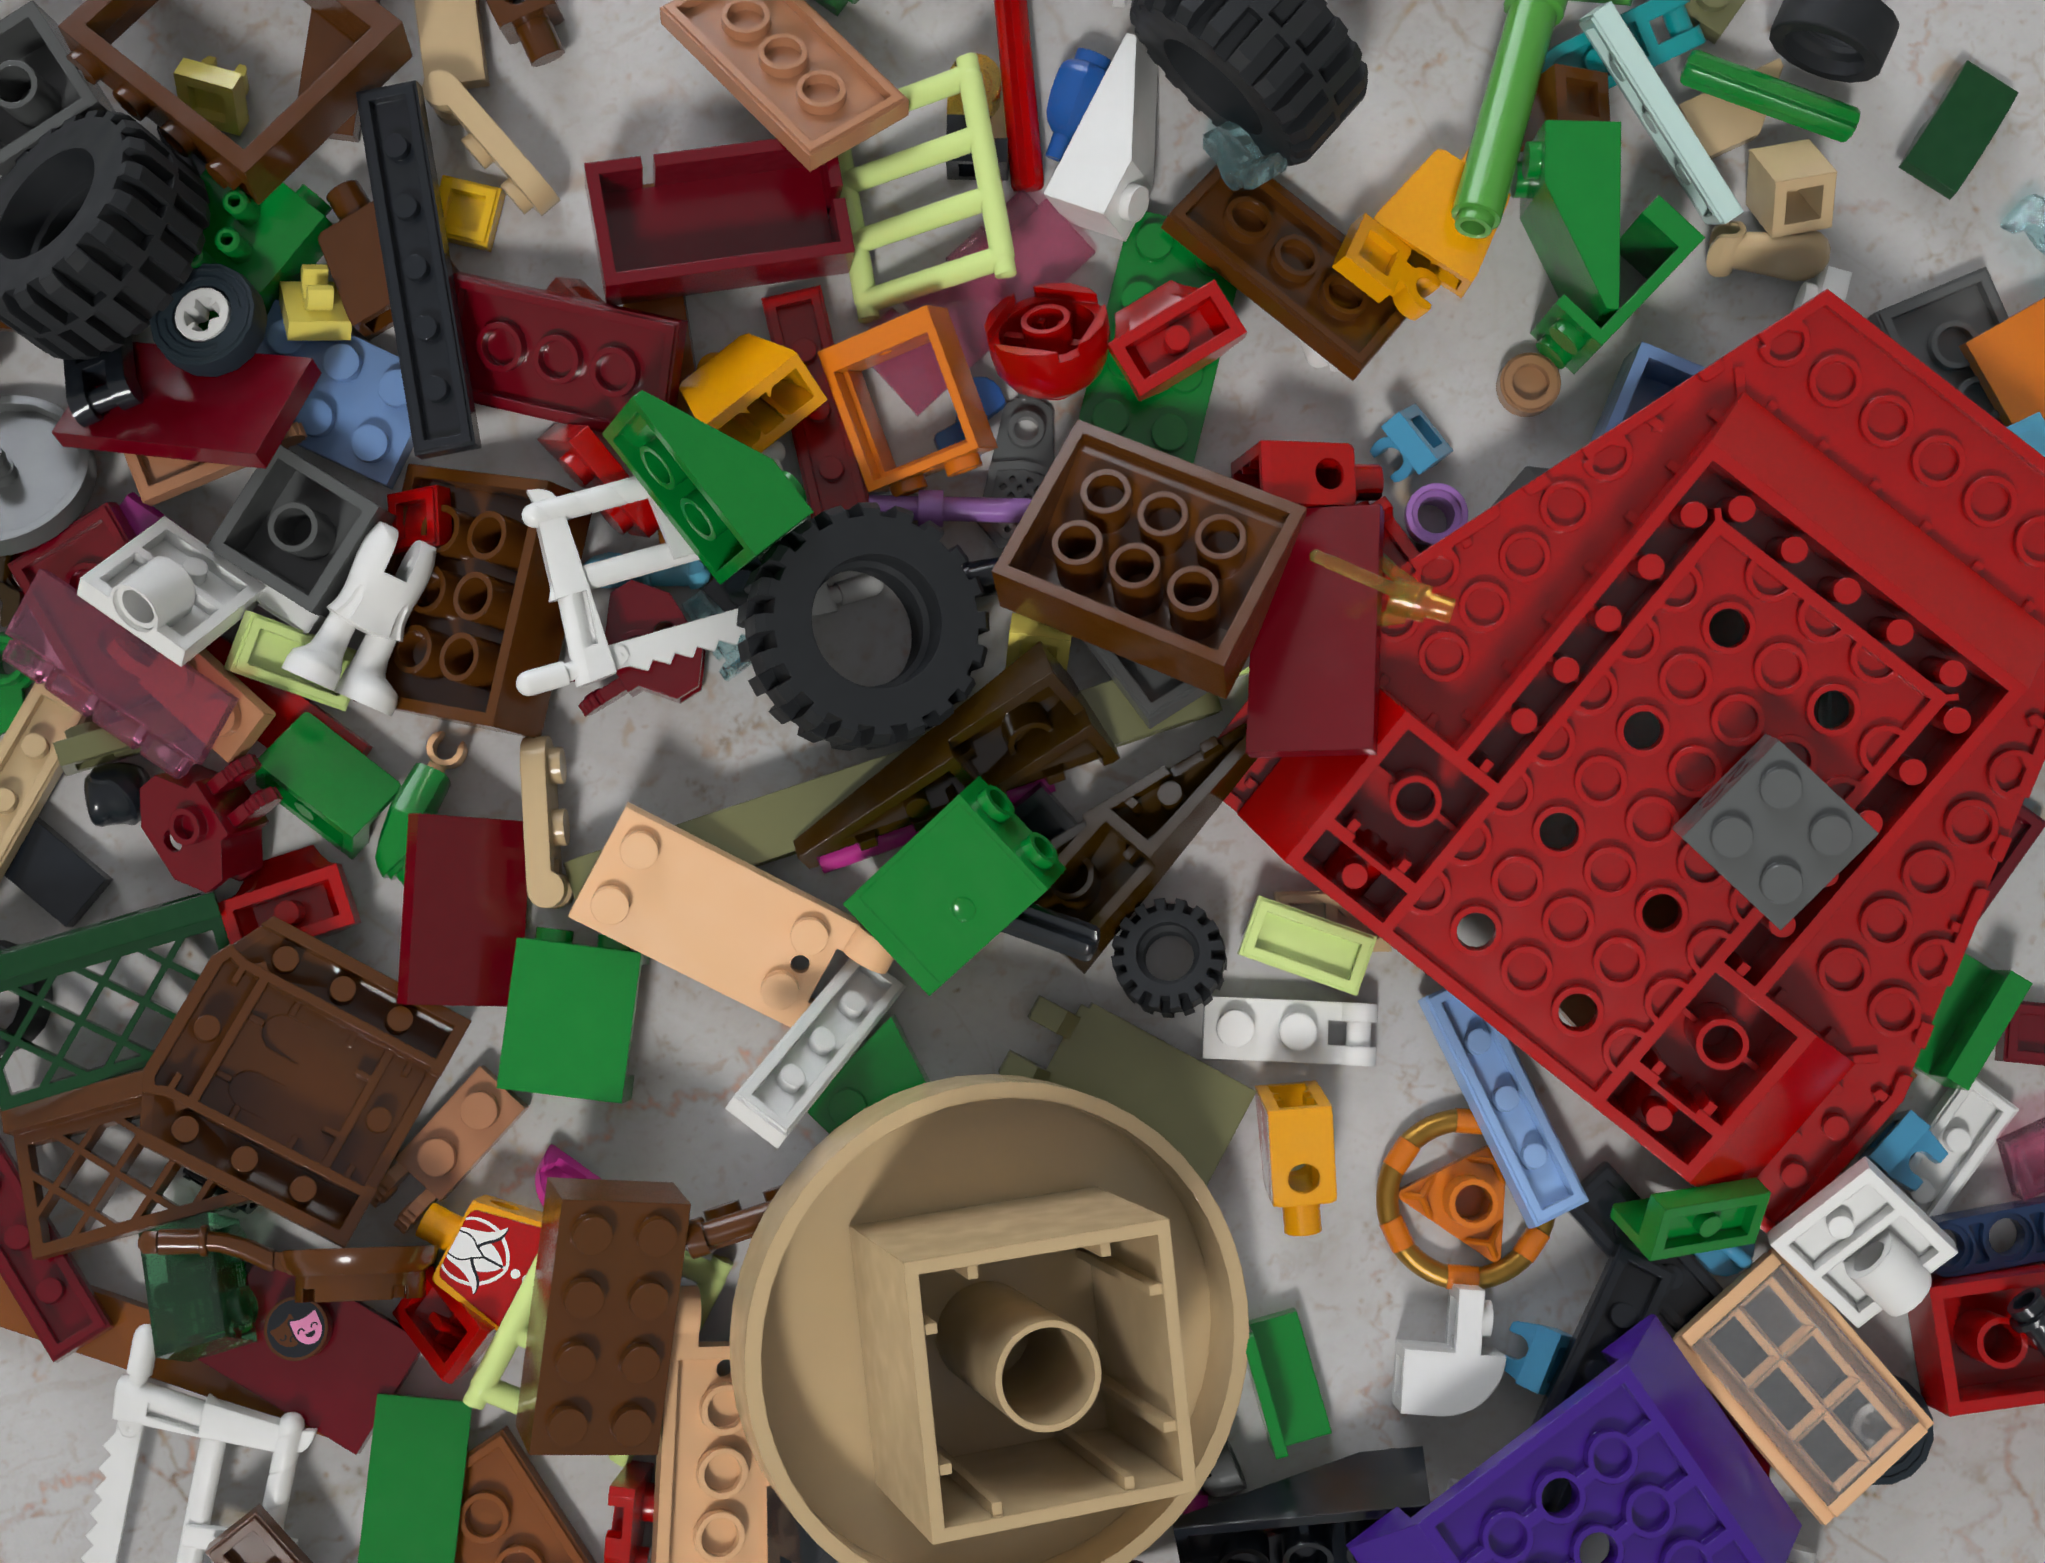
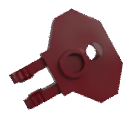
[570,580,706,717]
[140,753,283,893]

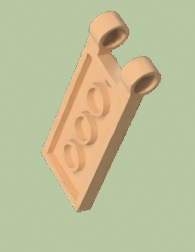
[568,802,894,1028]
[651,1285,770,1563]

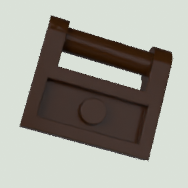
[686,1185,782,1259]

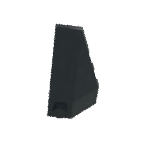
[1173,1446,1430,1563]

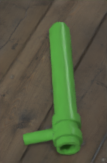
[1451,0,1633,239]

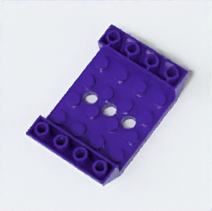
[1346,1313,1802,1563]

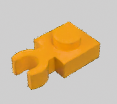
[1332,213,1441,321]

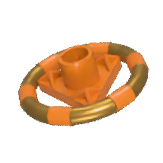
[1376,1108,1555,1289]

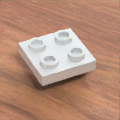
[77,516,266,667]
[1767,1156,1958,1328]

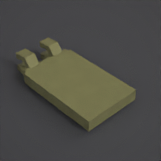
[998,995,1257,1186]

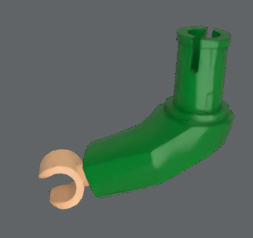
[375,731,468,886]

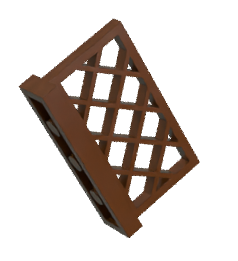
[0,1070,253,1260]

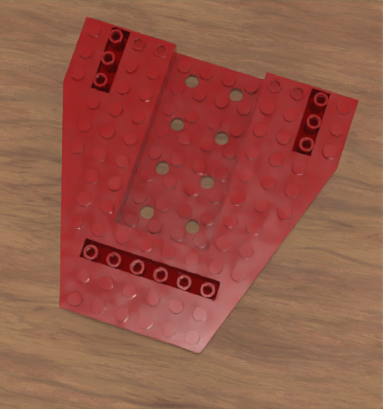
[1218,289,2045,1234]

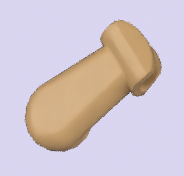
[1706,221,1831,282]

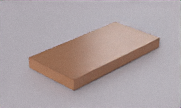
[660,0,909,172]

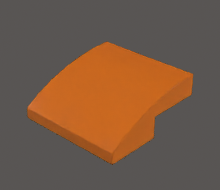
[1959,297,2045,427]

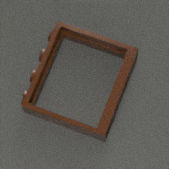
[58,0,413,205]

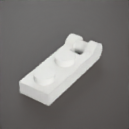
[1201,996,1378,1066]

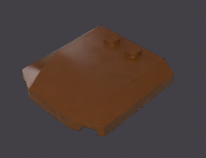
[138,916,471,1248]

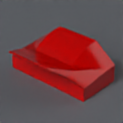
[1107,279,1247,401]
[217,845,362,945]

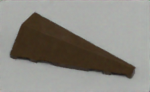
[793,641,1121,869]
[1034,722,1258,974]

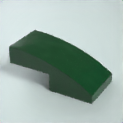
[1898,60,2019,200]

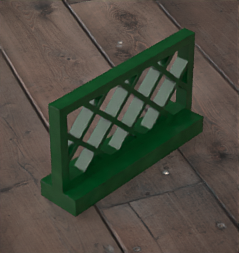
[0,890,230,1111]

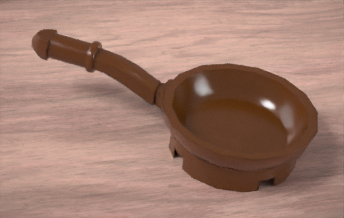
[138,1224,439,1303]

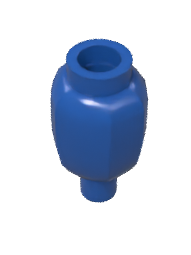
[1045,48,1111,162]

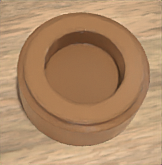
[1496,352,1561,417]

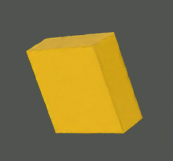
[439,175,506,252]

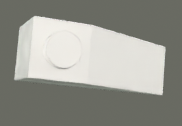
[1043,33,1158,242]

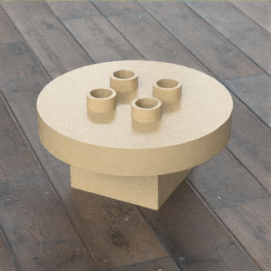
[729,1074,1249,1563]

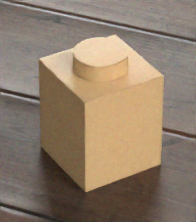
[1746,139,1837,238]

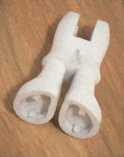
[282,521,437,717]

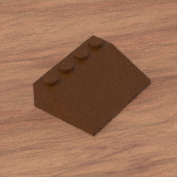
[991,419,1307,699]
[353,464,592,738]

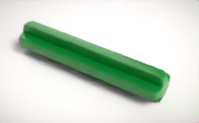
[1680,50,1861,142]

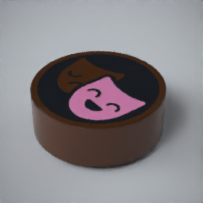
[264,1296,333,1361]

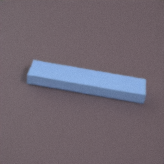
[1418,988,1589,1229]

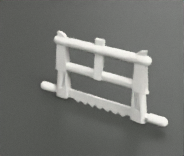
[516,441,884,696]
[81,1324,318,1563]

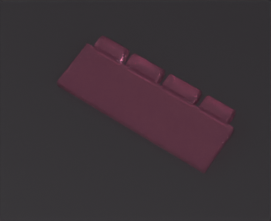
[866,189,1096,417]
[2,569,239,779]

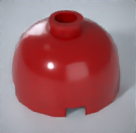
[984,283,1111,400]

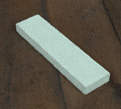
[1579,1,1744,225]

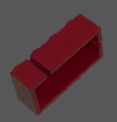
[584,138,855,305]

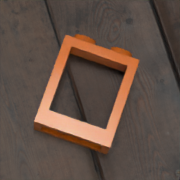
[817,305,998,497]

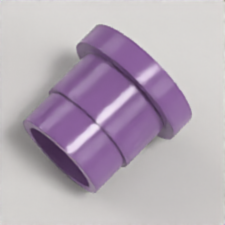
[1404,483,1468,546]

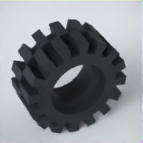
[1111,898,1227,1018]

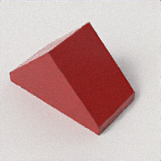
[392,1264,497,1385]

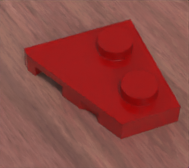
[537,423,660,538]
[604,1460,655,1563]

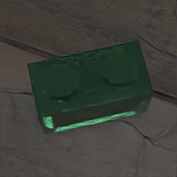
[138,1212,258,1362]

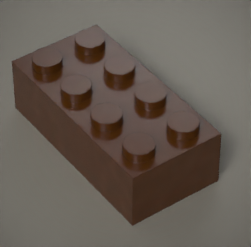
[515,1177,691,1455]

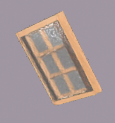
[1672,1248,1934,1525]

